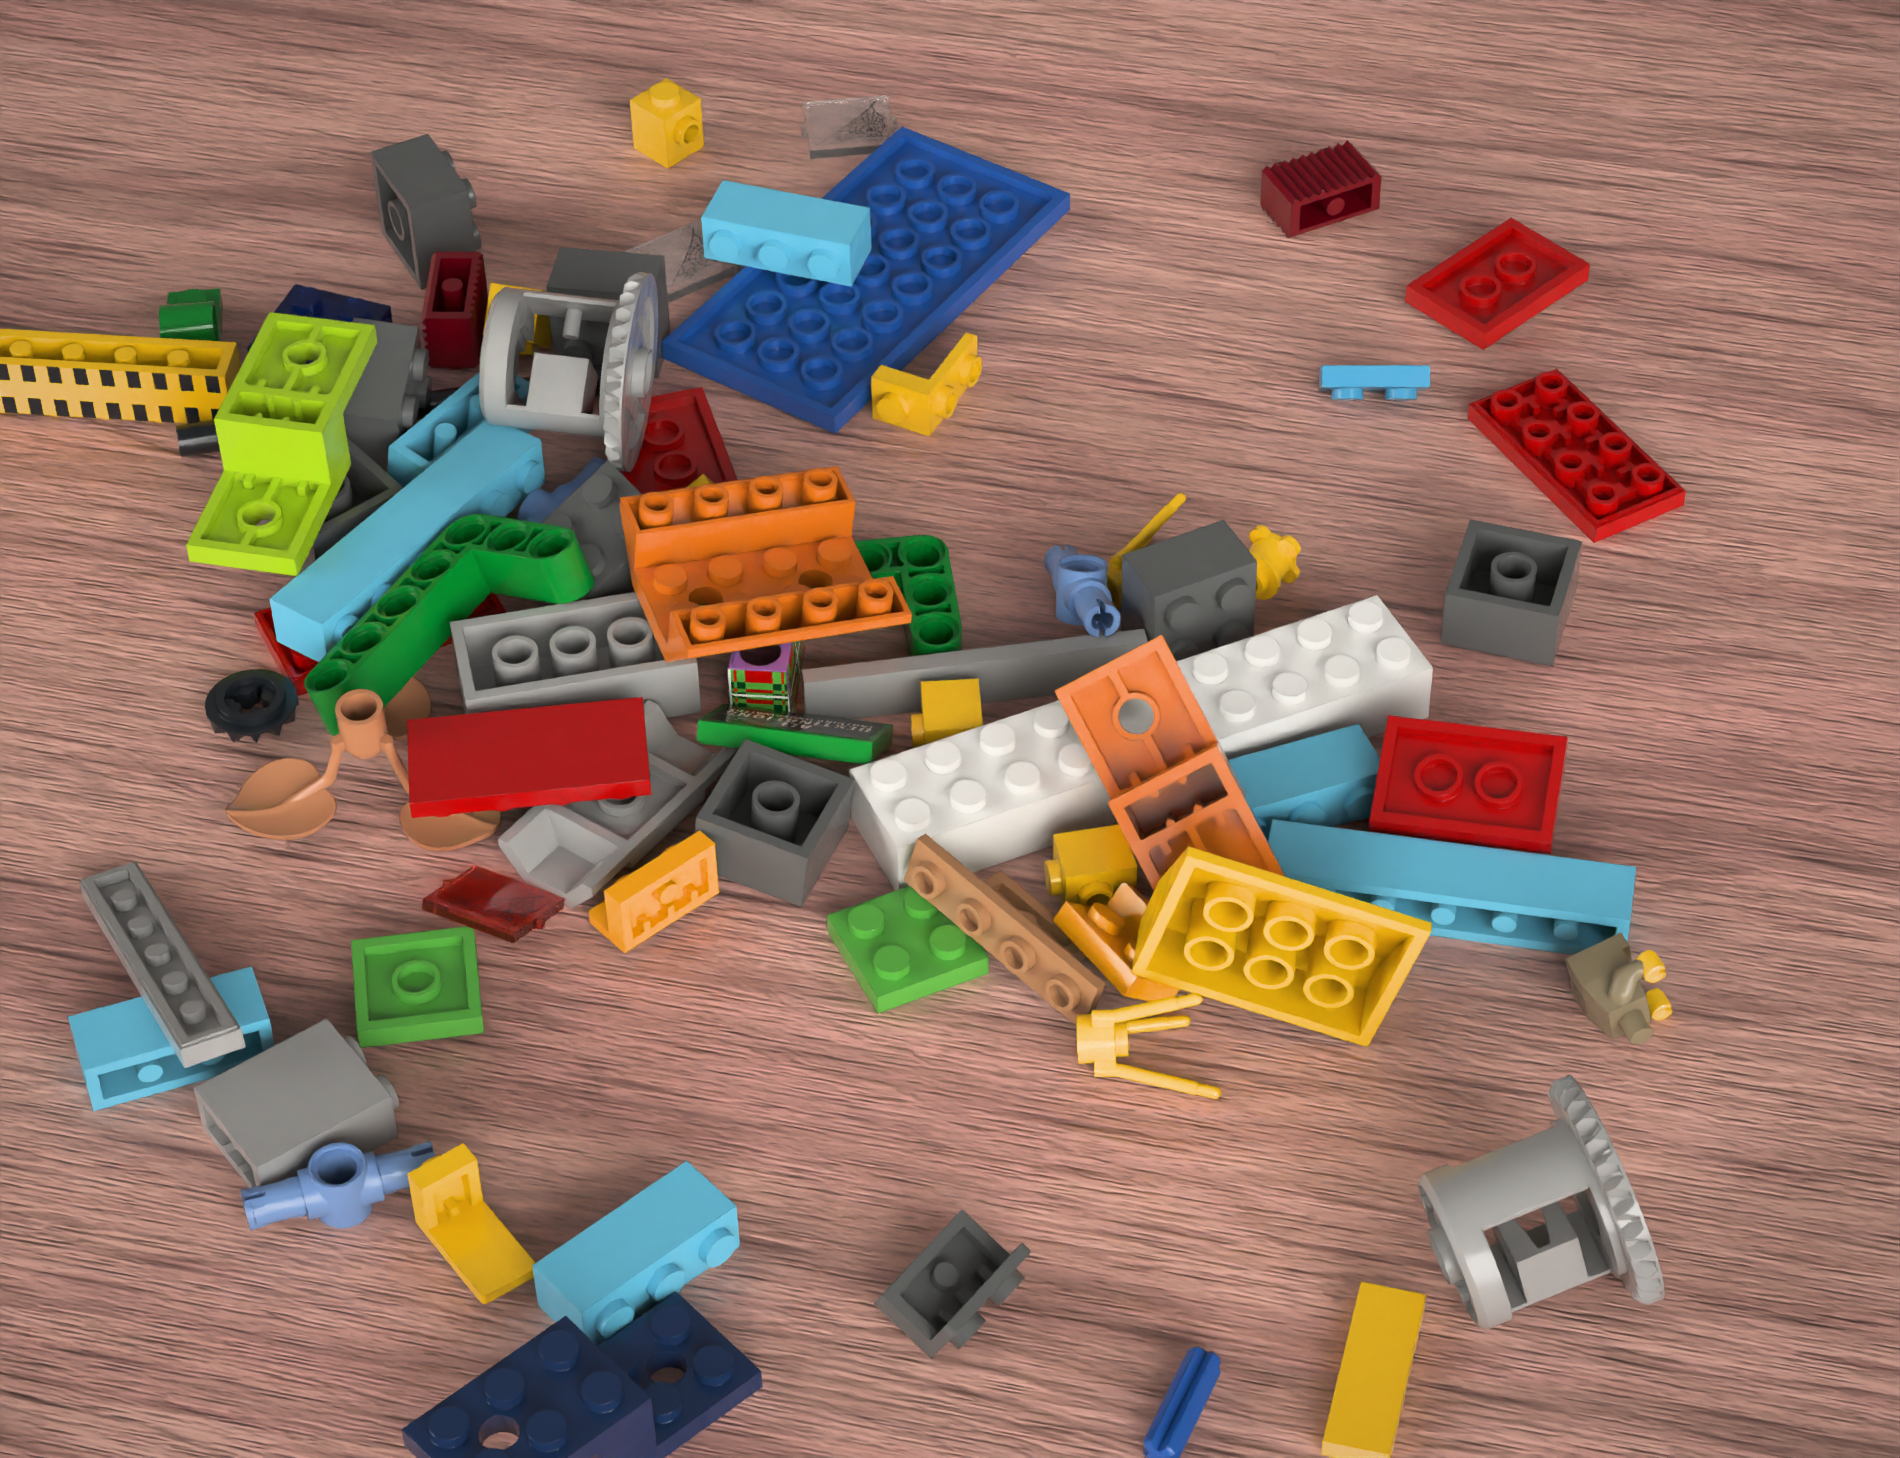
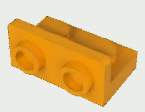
[588,830,719,953]
[1053,883,1180,1001]

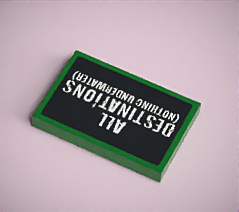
[696,704,894,764]

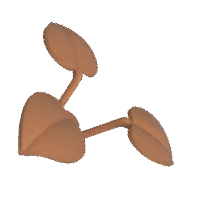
[225,676,502,852]

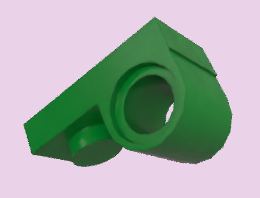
[159,289,223,341]

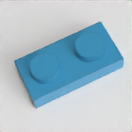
[1319,365,1430,401]

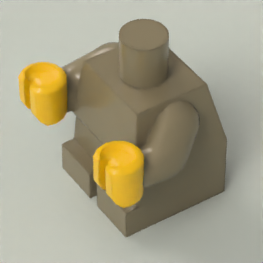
[1565,933,1672,1045]

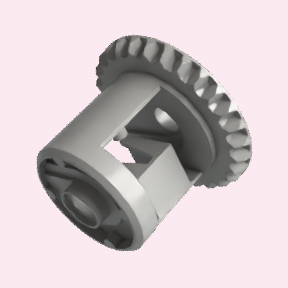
[479,272,658,472]
[1418,1075,1665,1330]

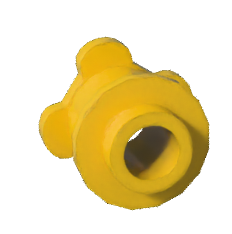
[1249,525,1301,600]

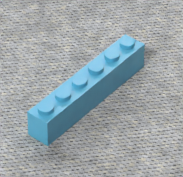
[270,420,546,662]
[1268,819,1636,955]

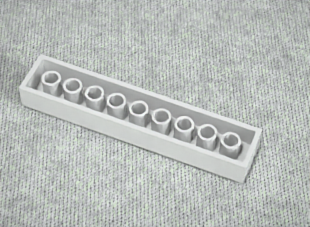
[849,595,1433,891]

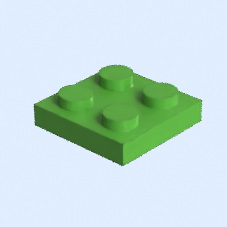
[826,886,989,1014]
[351,925,484,1048]

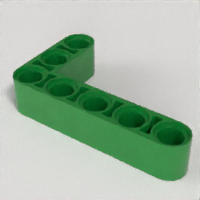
[304,514,595,736]
[698,535,962,657]

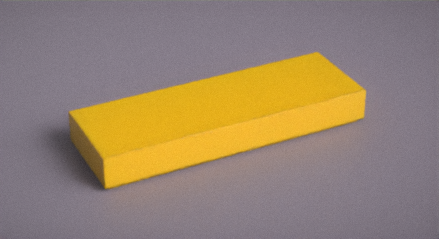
[1321,1282,1426,1458]

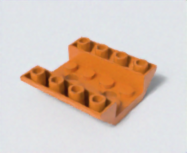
[619,466,912,663]

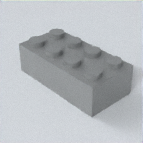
[450,592,701,718]

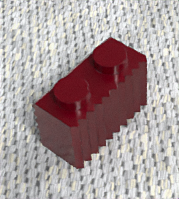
[1260,140,1382,239]
[421,251,488,369]

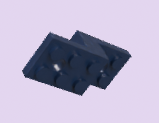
[401,1292,762,1458]

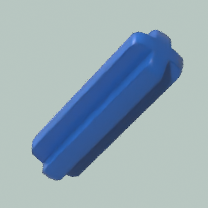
[1143,1346,1221,1458]

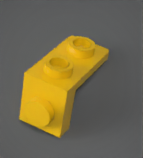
[871,332,982,437]
[407,1143,535,1304]

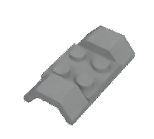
[498,700,739,909]

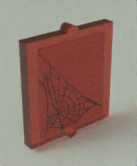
[422,865,565,944]

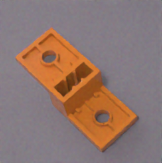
[1055,635,1286,891]

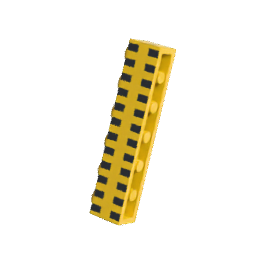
[0,329,241,423]

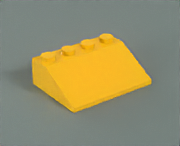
[1131,846,1432,1047]

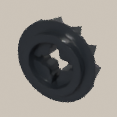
[205,669,299,743]

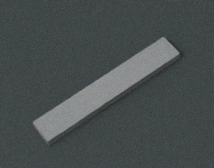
[801,629,1148,719]
[79,862,246,1068]

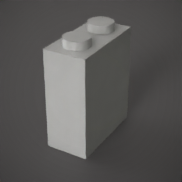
[194,1018,399,1188]

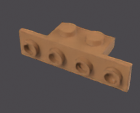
[904,833,1106,1026]

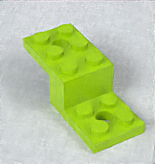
[186,312,377,576]

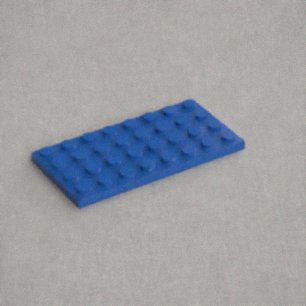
[661,127,1070,434]

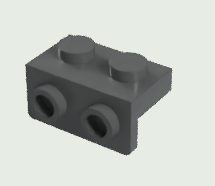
[874,1210,1031,1359]

